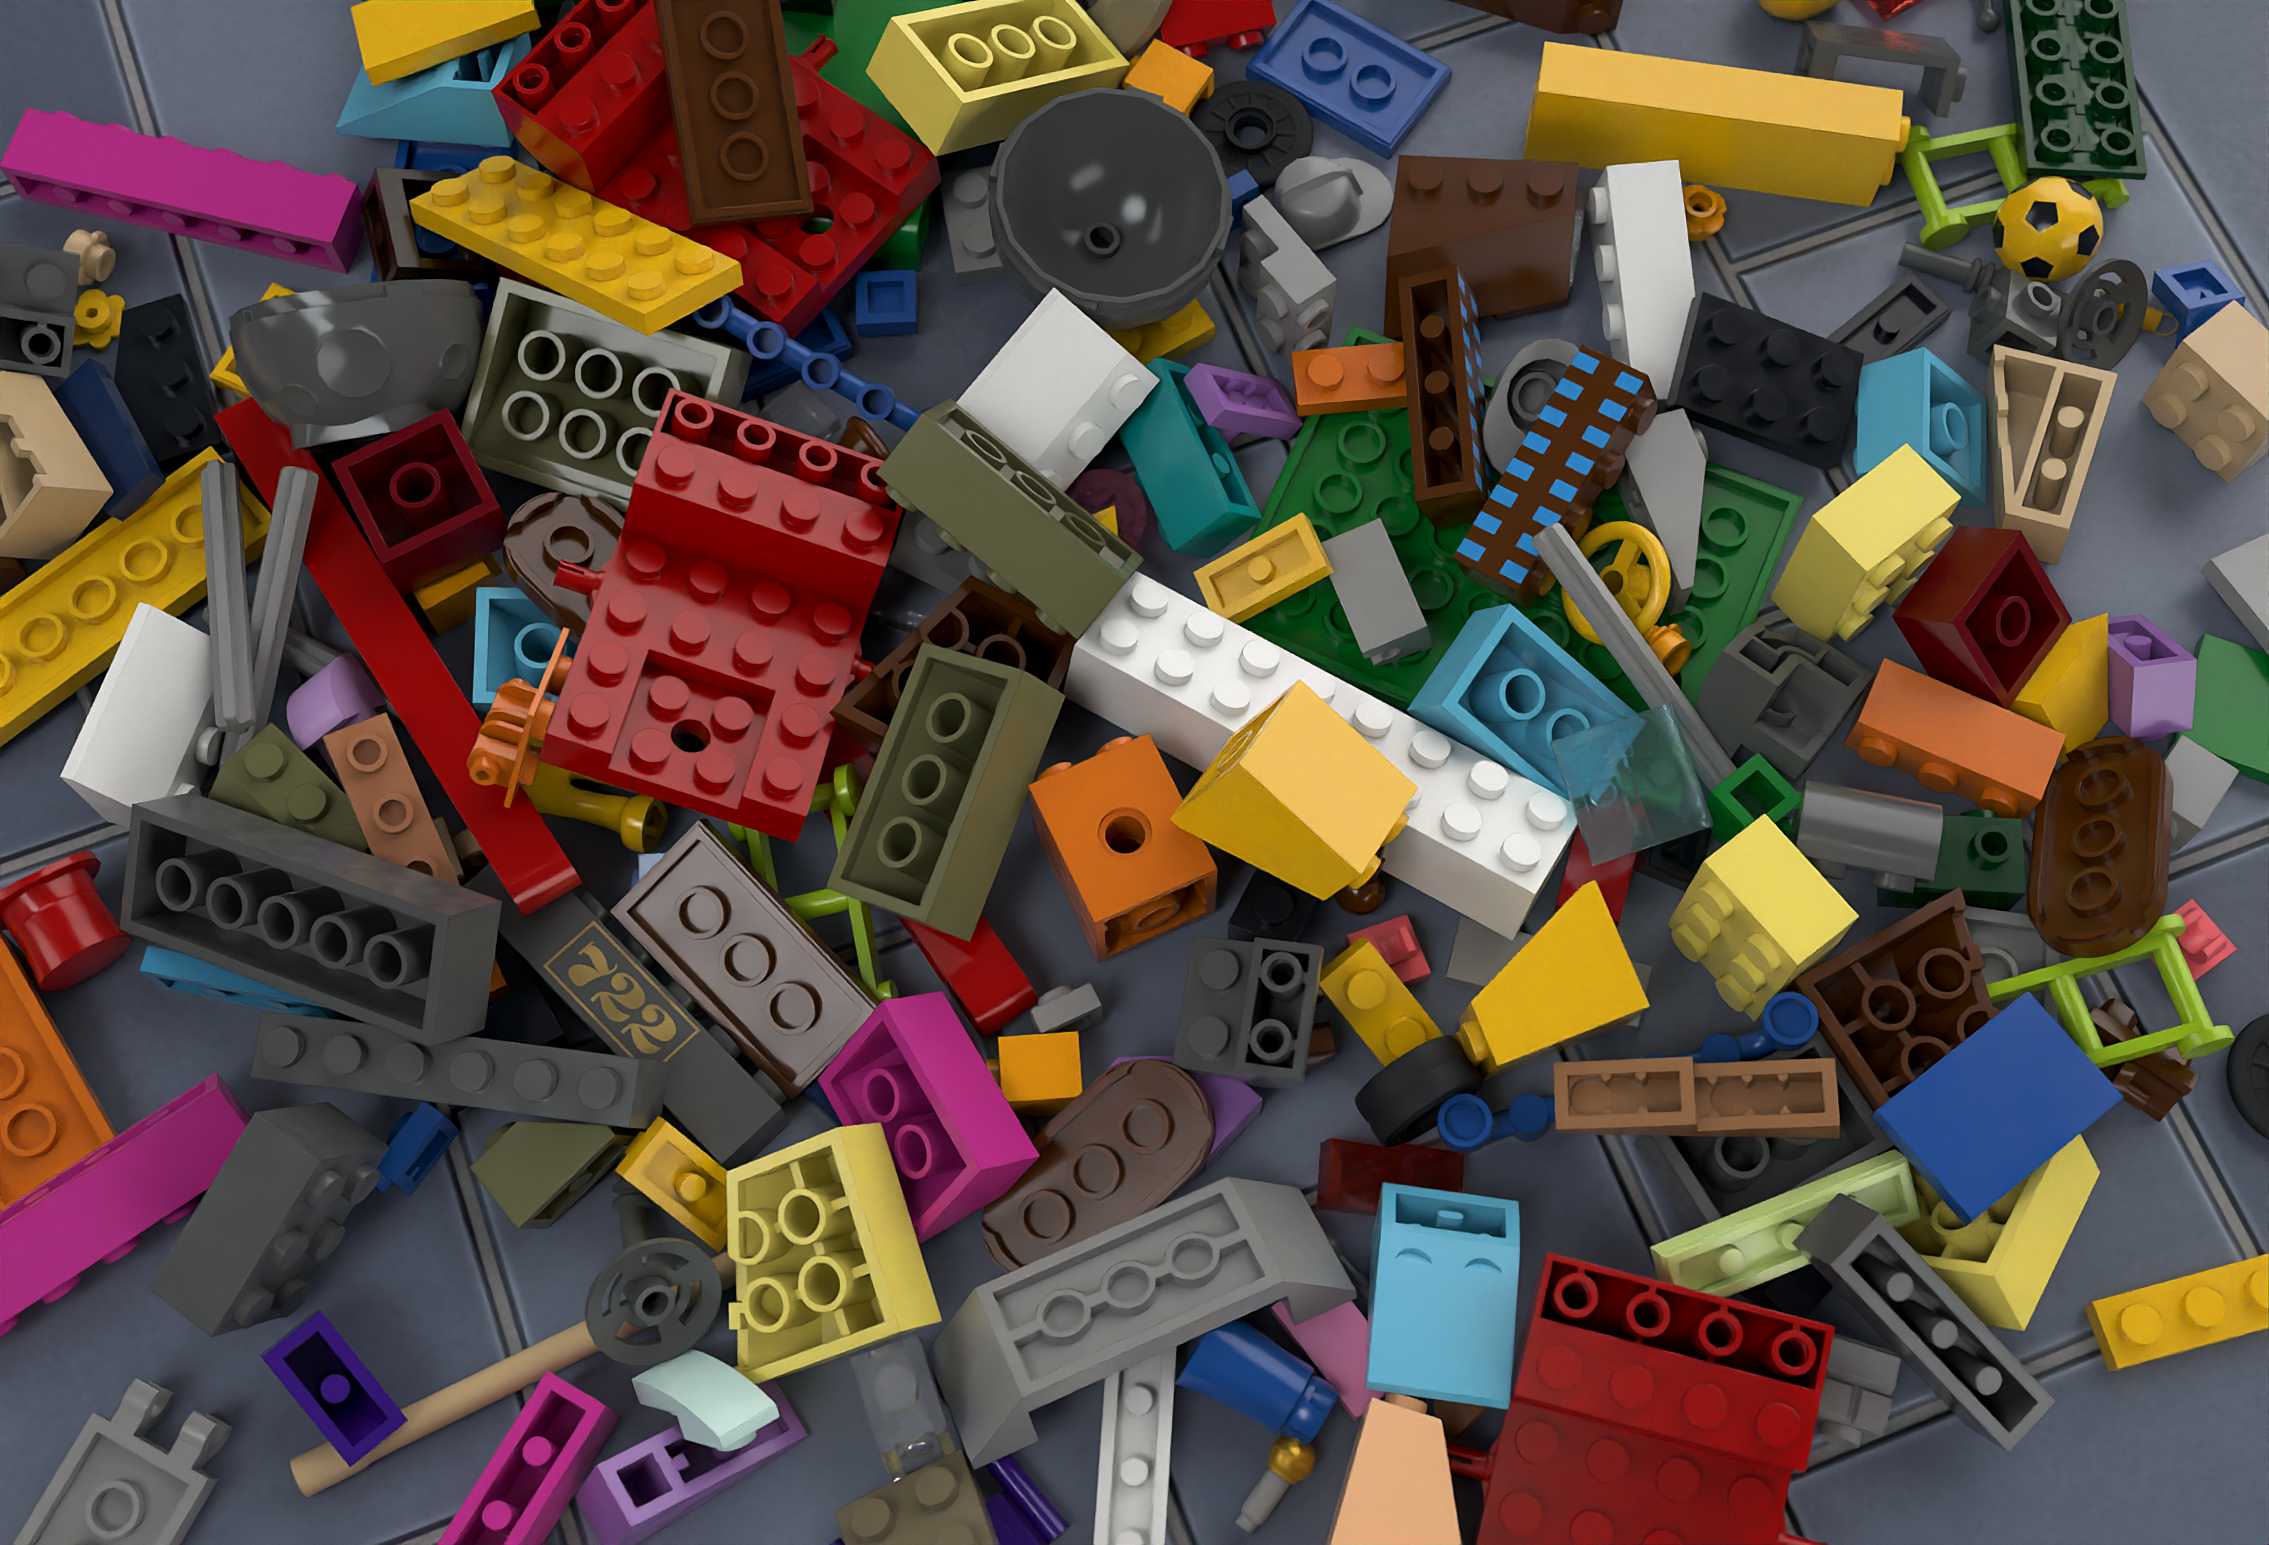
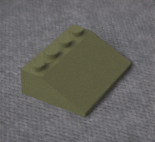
[460,277,753,513]

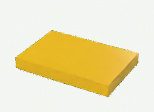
[351,0,541,87]

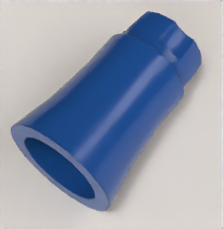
[1174,1316,1340,1445]

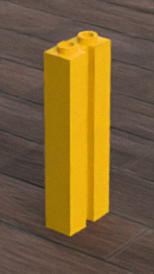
[1523,41,1910,208]

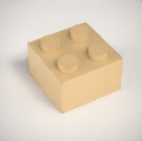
[2140,299,2269,484]

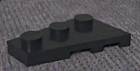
[114,293,230,474]

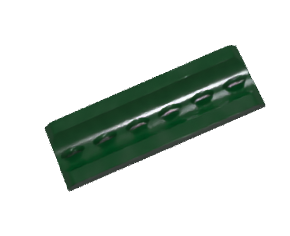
[2002,0,2147,180]

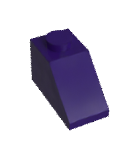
[259,1310,408,1467]

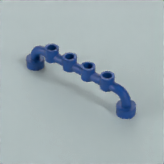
[692,294,933,432]
[1437,992,1818,1153]

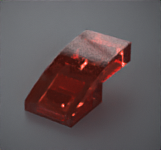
[1316,1138,1464,1216]

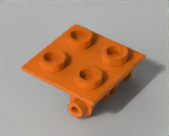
[467,627,573,808]

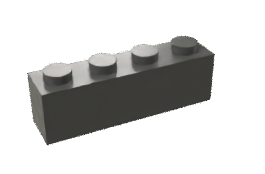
[1792,1192,2056,1453]

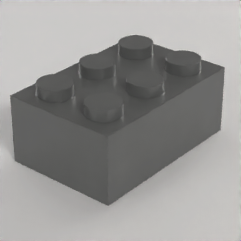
[1633,1028,1895,1231]
[148,1102,389,1337]

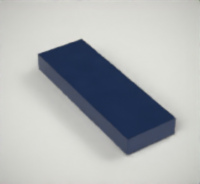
[52,357,166,522]

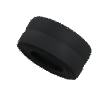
[1355,1035,1483,1148]

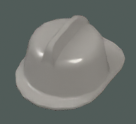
[1263,156,1394,252]
[1482,338,1579,475]

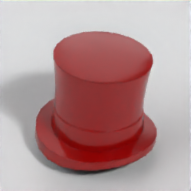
[0,850,133,992]

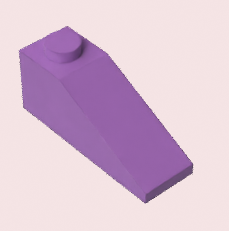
[575,1379,808,1545]

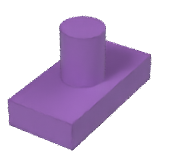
[1183,363,1303,444]

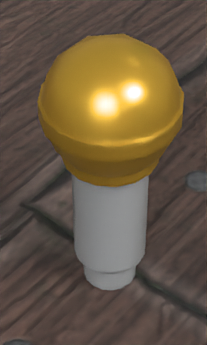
[1235,1435,1316,1534]

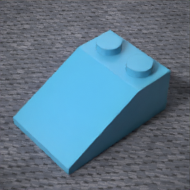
[1407,603,1647,824]

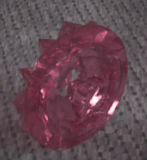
[1064,469,1150,549]

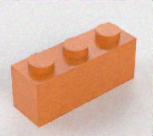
[1843,658,2066,821]

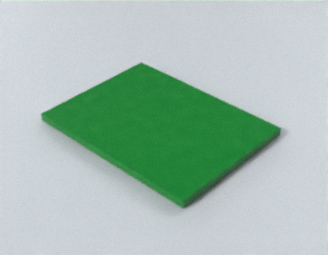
[1238,324,1804,814]

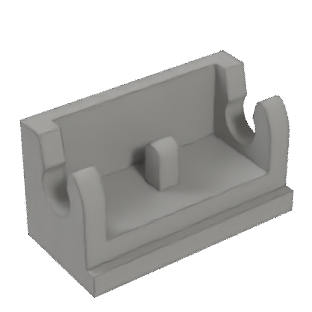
[1321,518,1433,666]

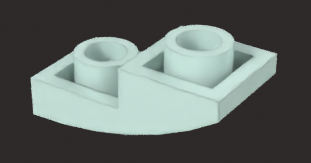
[632,1349,780,1451]

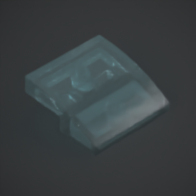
[1550,702,1714,866]

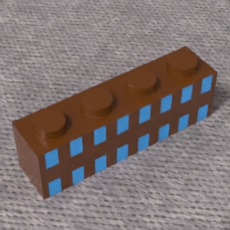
[1398,265,1493,530]
[1452,344,1657,610]

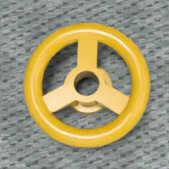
[1561,521,1671,646]

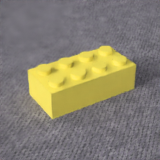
[865,0,1130,157]

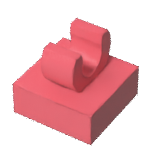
[2150,899,2237,982]
[1345,914,1431,988]

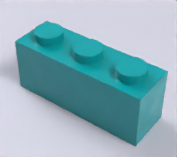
[1115,357,1263,559]

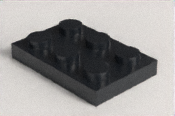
[1665,291,1865,471]

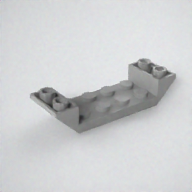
[926,1177,1357,1470]

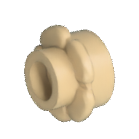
[63,229,116,286]

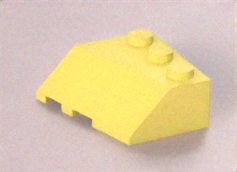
[726,1122,942,1385]
[1895,1134,2100,1331]

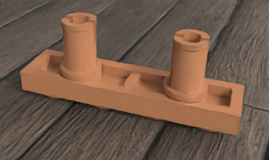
[322,712,460,886]

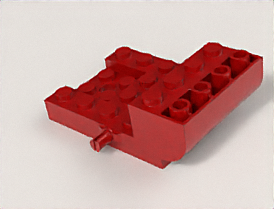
[491,0,941,340]
[539,388,903,843]
[1446,1252,1835,1545]

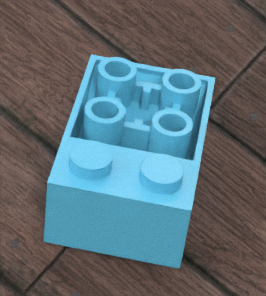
[336,33,532,148]
[1365,1182,1520,1410]

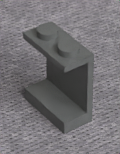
[1793,20,1967,118]

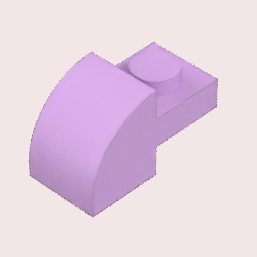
[287,651,409,783]

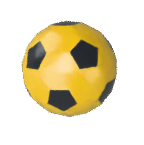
[1992,176,2104,284]

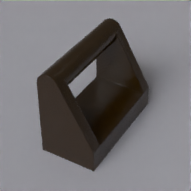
[360,167,489,285]

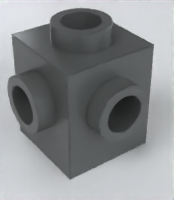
[1967,269,2061,366]

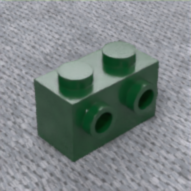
[1877,810,2026,912]

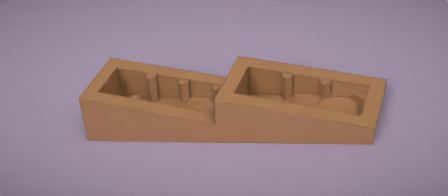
[1553,1057,1840,1139]

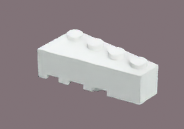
[1585,160,1695,414]

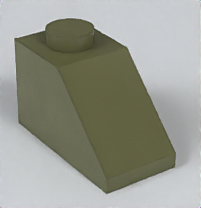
[469,1121,639,1229]

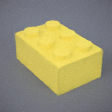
[1770,443,1962,645]
[1667,813,1859,1022]

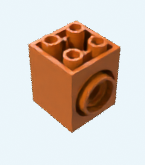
[1028,733,1217,963]

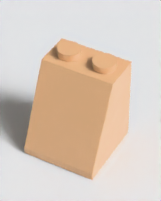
[1325,1393,1461,1545]

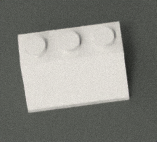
[956,288,1160,492]
[60,602,225,828]

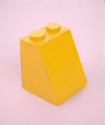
[1170,679,1418,901]
[1454,880,1650,1081]

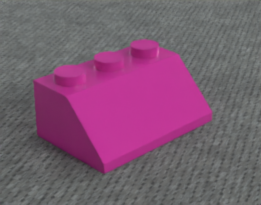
[817,991,1040,1244]

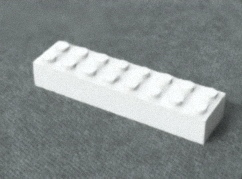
[1062,571,1585,941]

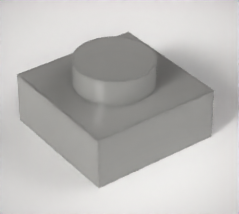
[1030,982,1103,1035]

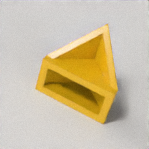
[2008,612,2109,764]

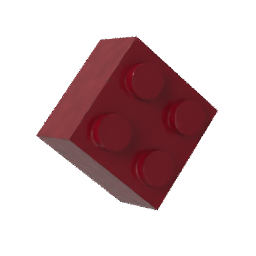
[331,407,509,596]
[1892,525,2073,710]

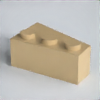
[1985,344,2118,565]
[0,371,114,560]

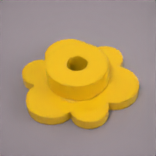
[73,289,126,351]

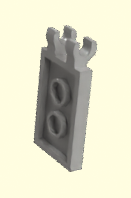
[13,1378,233,1545]

